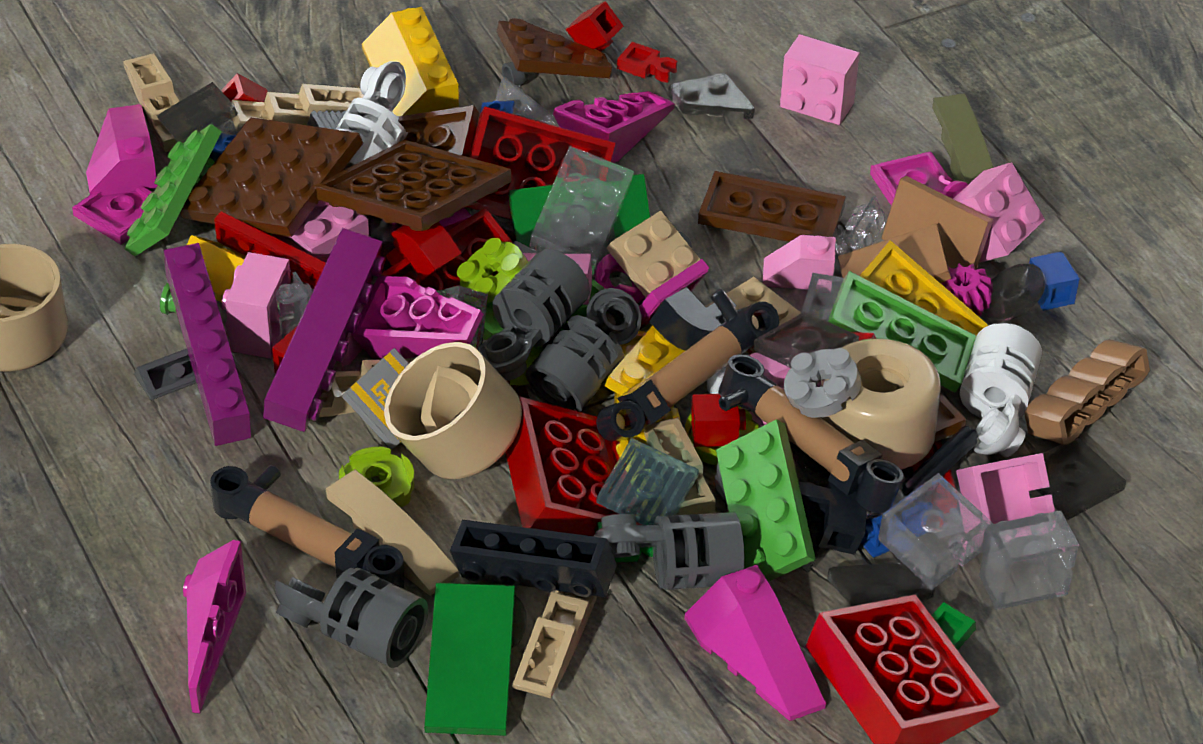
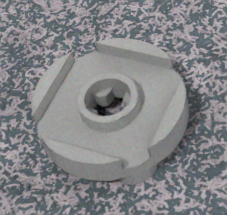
[784,348,861,418]

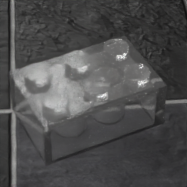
[529,146,634,276]

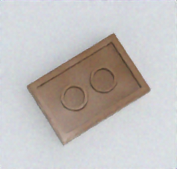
[881,176,994,270]
[838,224,952,283]

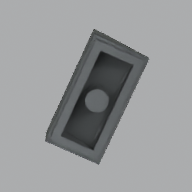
[134,348,197,401]

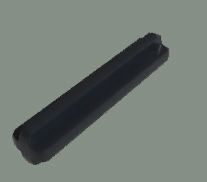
[901,426,978,501]

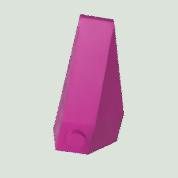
[553,91,675,165]
[351,276,484,359]
[684,565,826,721]

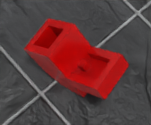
[386,222,462,280]

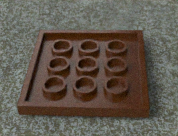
[180,117,363,237]
[313,140,511,231]

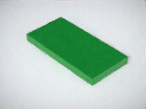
[508,174,650,252]
[424,583,515,736]

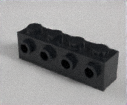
[450,519,617,597]

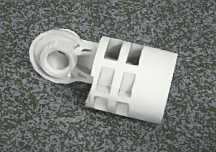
[335,61,408,170]
[960,323,1042,457]

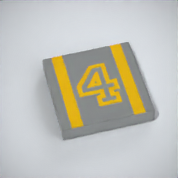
[342,348,409,450]

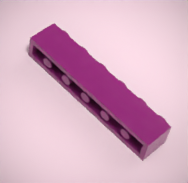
[263,228,386,432]
[164,243,251,446]

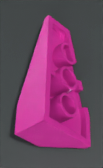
[86,104,157,196]
[183,540,247,714]

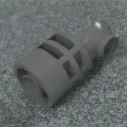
[477,249,590,381]
[526,288,642,412]
[593,512,744,590]
[274,568,428,668]

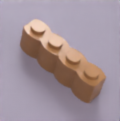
[1024,339,1150,444]

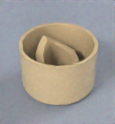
[0,244,68,372]
[821,339,940,469]
[384,342,522,479]

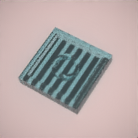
[596,438,699,525]

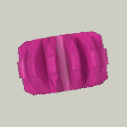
[941,263,993,317]

